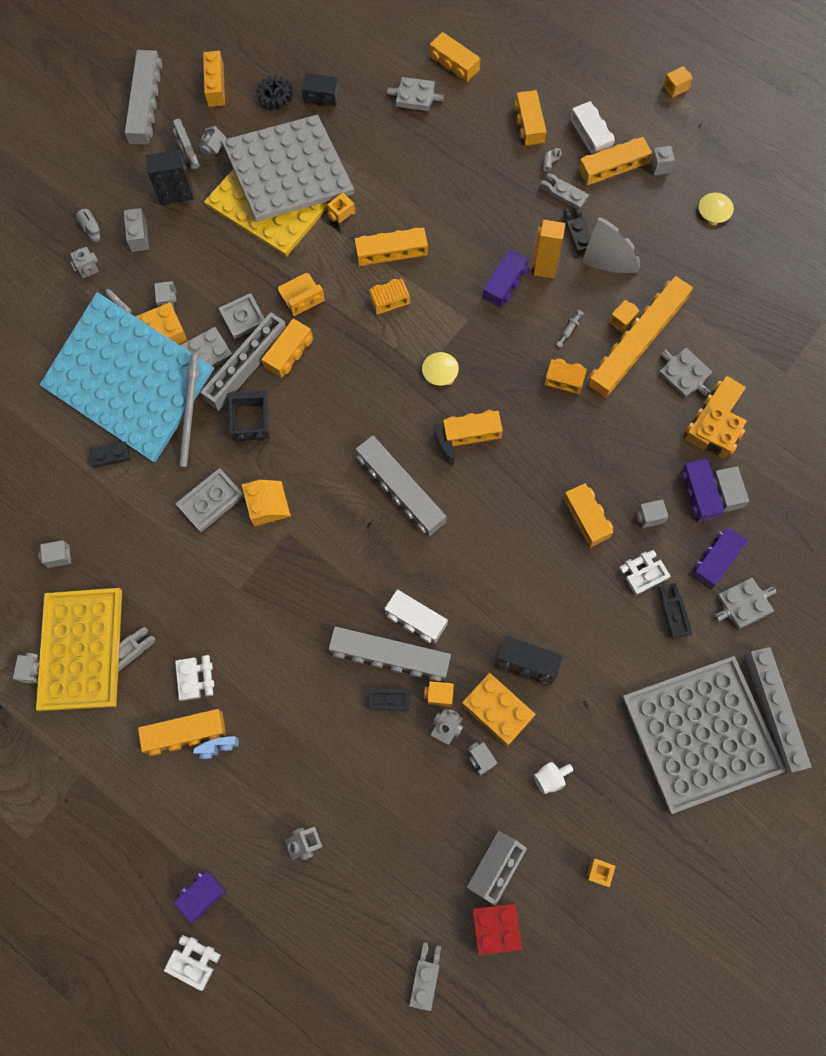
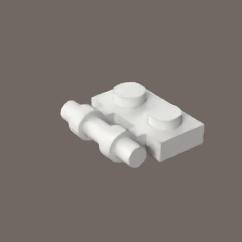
[619,550,671,596]
[176,655,215,701]
[164,935,221,991]

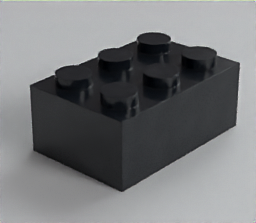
[145,150,194,205]
[495,635,563,686]

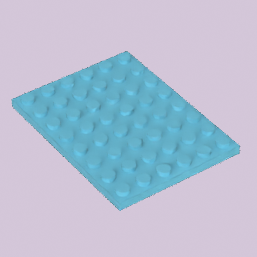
[40,292,214,462]

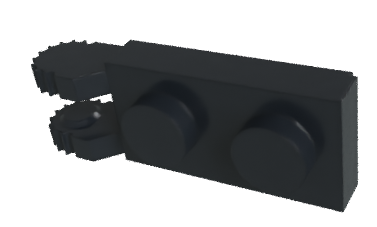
[563,206,591,254]
[658,583,692,639]

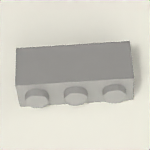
[467,831,527,906]

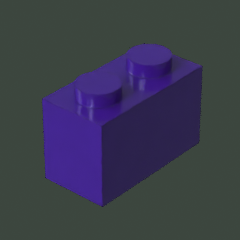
[174,871,227,922]

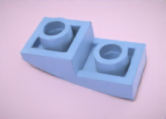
[193,736,239,759]

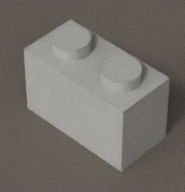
[124,208,149,252]
[713,466,749,512]

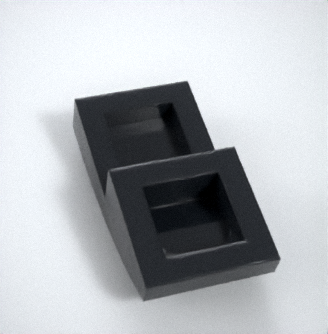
[434,424,454,465]

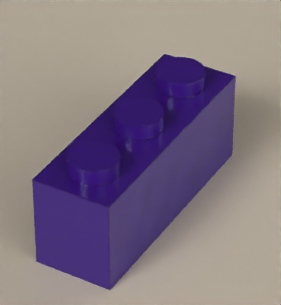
[483,249,529,308]
[680,459,724,522]
[692,527,748,590]

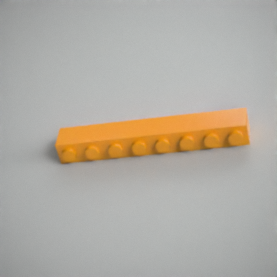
[588,276,693,398]

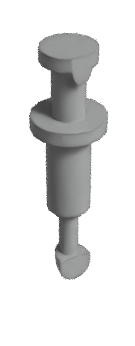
[557,310,584,347]

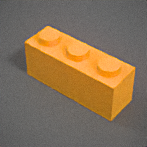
[430,32,481,82]
[203,51,225,107]
[513,90,546,146]
[262,319,313,378]
[443,410,503,446]
[563,483,613,547]

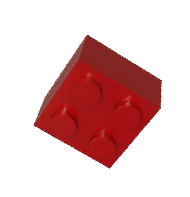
[472,903,522,955]

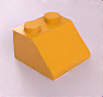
[242,480,291,527]

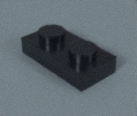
[89,441,131,468]
[369,689,410,711]

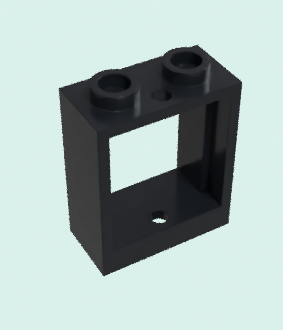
[229,390,270,442]

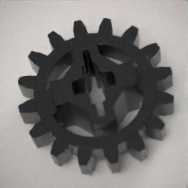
[256,75,293,110]

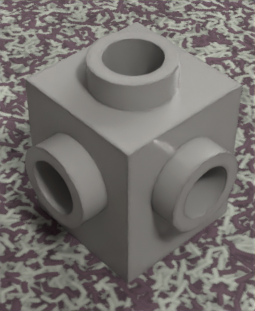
[70,247,99,278]
[431,709,463,745]
[285,827,322,861]

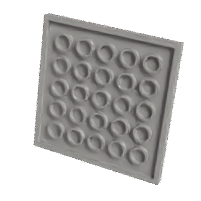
[222,115,354,222]
[622,656,786,814]

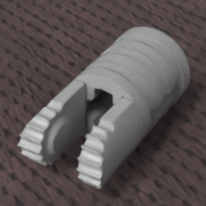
[76,209,100,242]

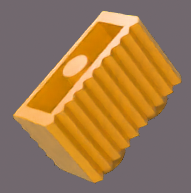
[369,278,410,315]
[544,359,587,394]

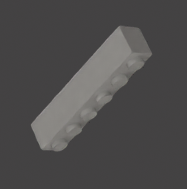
[125,50,162,144]
[200,312,286,411]
[356,436,447,536]
[329,627,451,682]
[744,647,812,775]

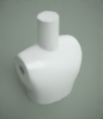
[533,762,573,794]

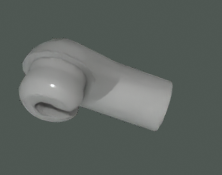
[543,148,562,172]

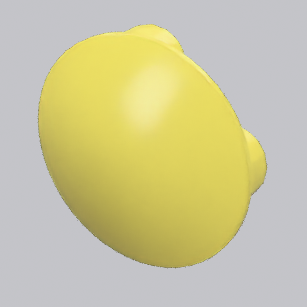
[698,193,734,225]
[422,352,458,386]

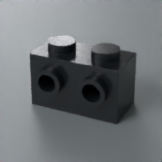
[302,73,340,105]

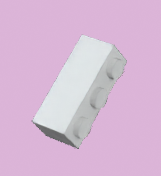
[570,101,615,155]
[385,590,448,643]

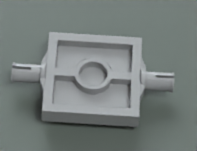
[387,77,444,111]
[173,118,200,169]
[659,348,712,398]
[714,578,776,630]

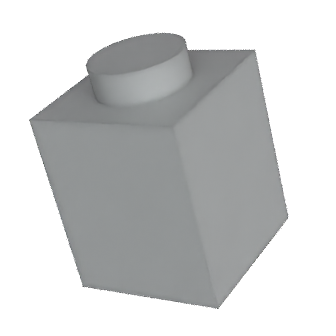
[650,146,675,175]
[636,500,668,528]
[38,540,71,568]

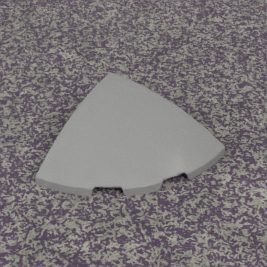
[582,217,640,273]

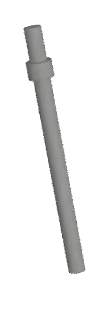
[179,354,199,467]

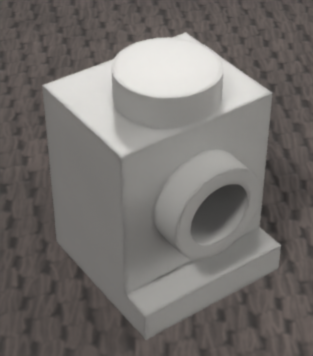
[198,126,227,156]
[155,281,177,309]
[13,653,40,684]
[468,742,497,777]

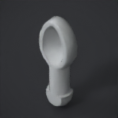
[105,289,132,313]

